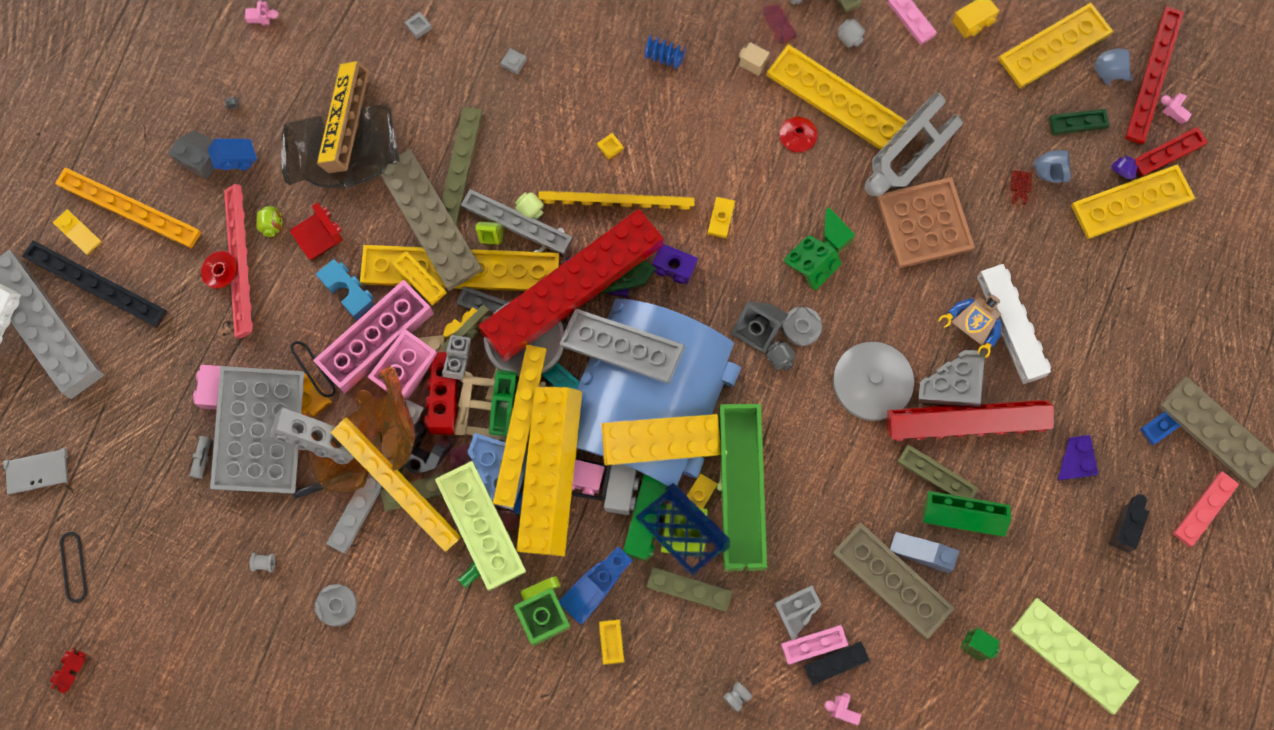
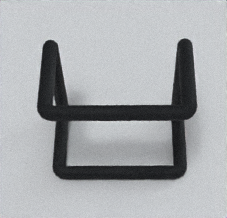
[571,458,612,501]

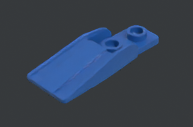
[559,547,632,624]

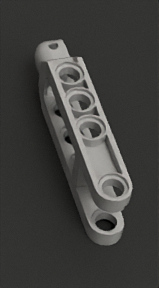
[865,92,963,196]

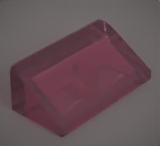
[763,5,797,43]

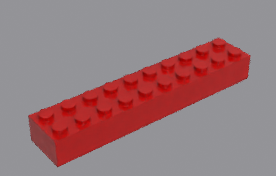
[479,209,664,363]

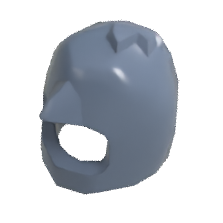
[1094,48,1133,86]
[1033,150,1071,182]

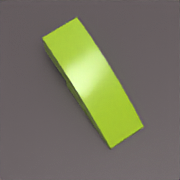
[476,221,504,245]

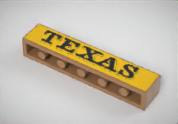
[317,61,369,173]

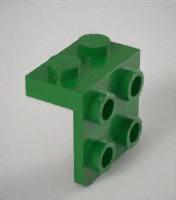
[784,235,842,291]

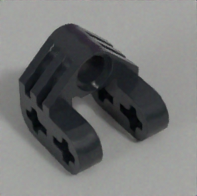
[399,421,455,474]

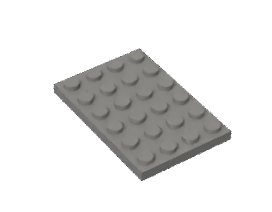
[210,366,304,494]

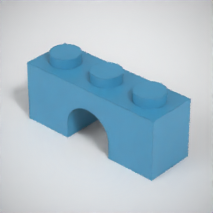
[316,259,375,321]

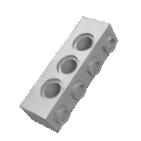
[270,407,354,464]

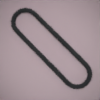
[290,341,335,397]
[60,532,87,603]

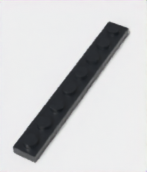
[22,240,168,328]

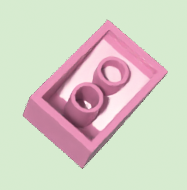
[368,329,437,404]

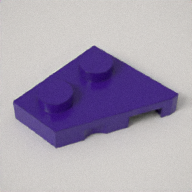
[1057,435,1098,481]

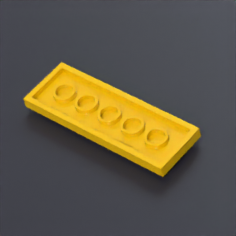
[998,3,1113,88]
[1071,165,1195,240]
[601,414,721,465]

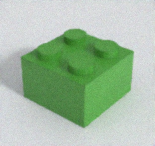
[514,587,571,646]

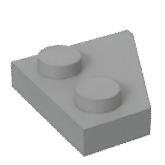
[774,585,821,640]

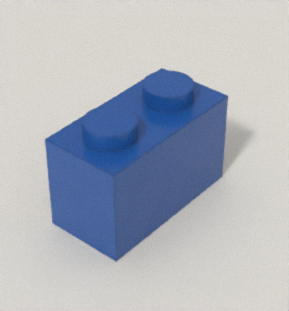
[207,138,257,170]

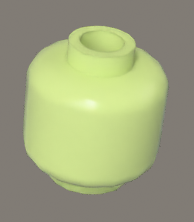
[515,192,544,220]

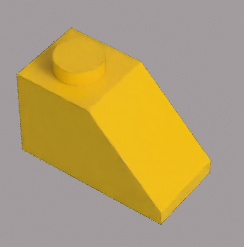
[53,209,102,255]

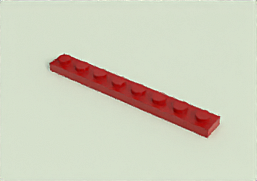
[1124,6,1184,145]

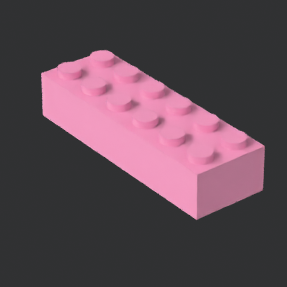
[313,280,433,394]

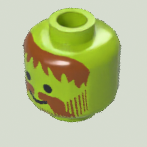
[256,206,283,237]

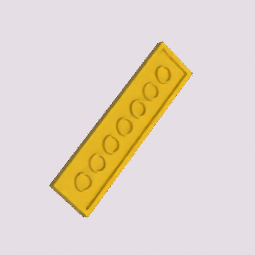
[766,44,907,150]

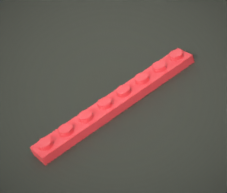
[224,184,253,338]

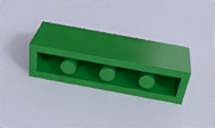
[623,474,670,562]
[923,491,1011,537]

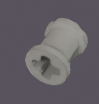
[250,553,275,572]

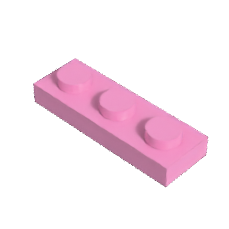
[888,0,937,45]
[781,625,848,665]

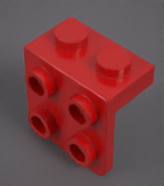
[290,202,343,260]

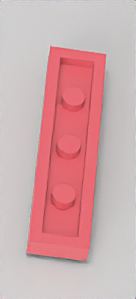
[1173,471,1239,547]

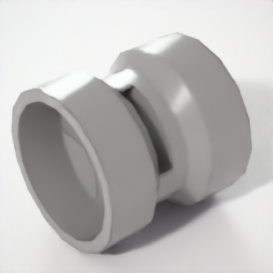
[723,682,753,712]

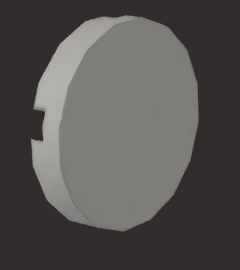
[782,307,822,346]
[315,584,358,627]

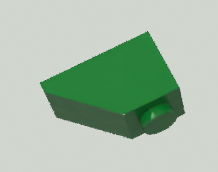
[822,207,855,254]

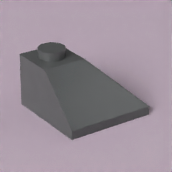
[731,301,789,354]

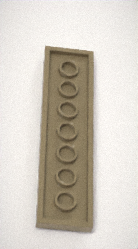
[377,149,483,291]

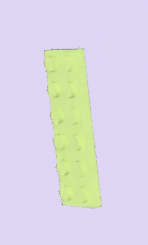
[435,461,526,591]
[1010,598,1139,715]

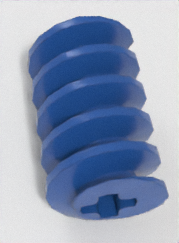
[645,35,687,69]

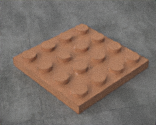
[876,177,975,268]

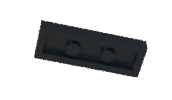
[803,641,870,686]

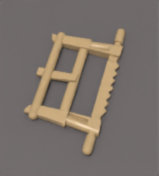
[455,371,547,442]

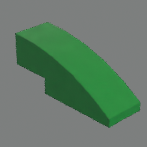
[489,370,518,437]

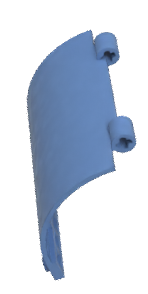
[577,298,741,490]

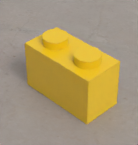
[952,0,999,38]

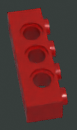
[425,352,458,435]

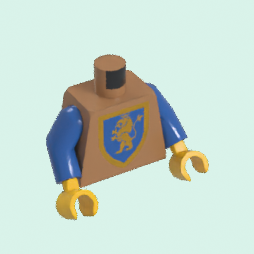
[938,295,1002,358]

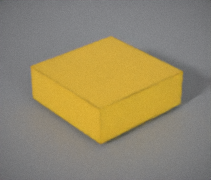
[597,133,624,160]

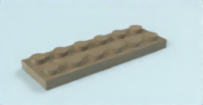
[1159,376,1274,489]
[832,522,955,640]

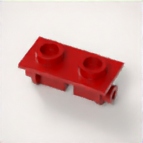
[49,647,87,693]

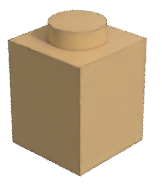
[738,42,770,76]

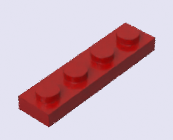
[1135,127,1208,178]

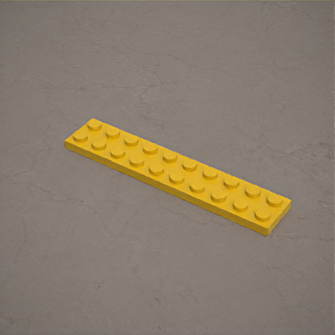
[360,245,559,291]

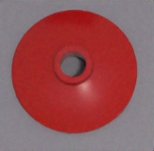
[779,117,818,153]
[201,251,237,289]

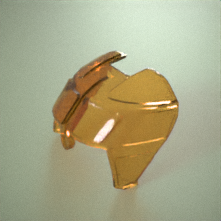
[302,366,415,493]

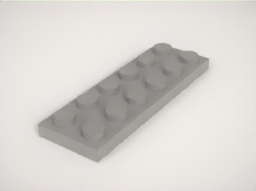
[559,308,685,384]

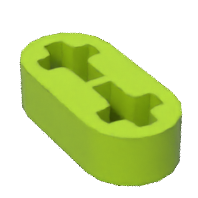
[520,576,561,601]

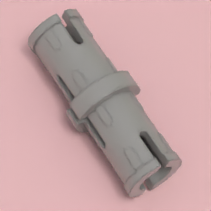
[189,436,212,479]

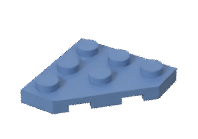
[468,433,528,511]

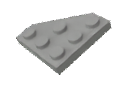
[919,350,985,407]

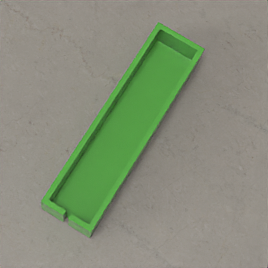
[719,404,767,571]

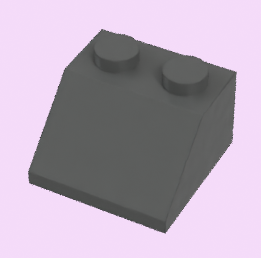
[168,131,214,180]

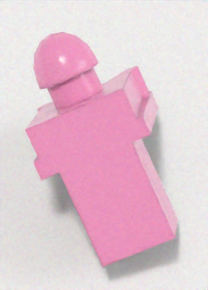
[245,1,279,26]
[1161,93,1192,125]
[825,693,861,725]

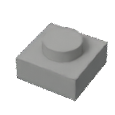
[405,12,432,39]
[501,48,527,75]

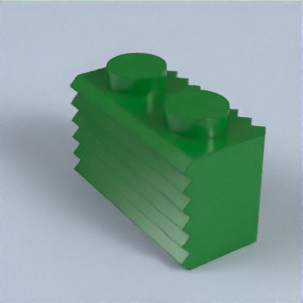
[960,628,1001,661]

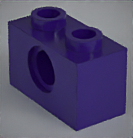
[652,244,698,285]

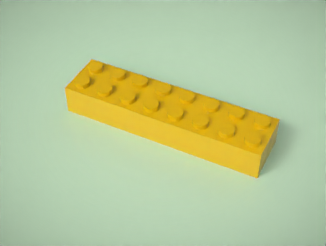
[517,387,582,556]

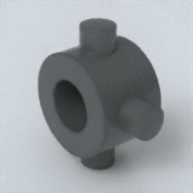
[225,97,239,110]

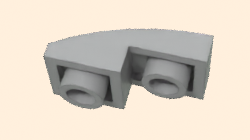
[442,335,471,380]

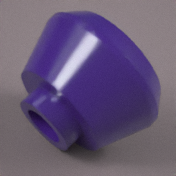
[1111,155,1138,180]

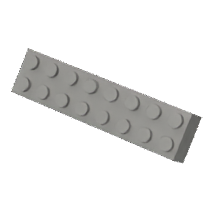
[0,250,105,399]

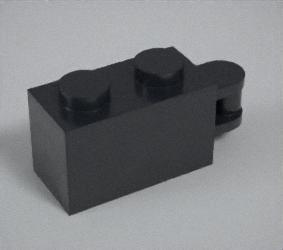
[1109,494,1150,553]

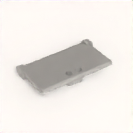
[3,448,68,495]

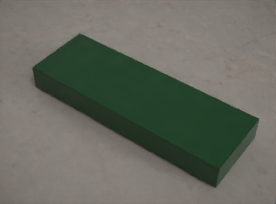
[1048,109,1110,135]

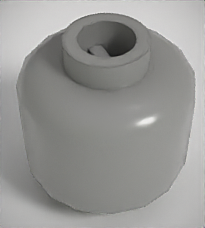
[837,19,865,47]

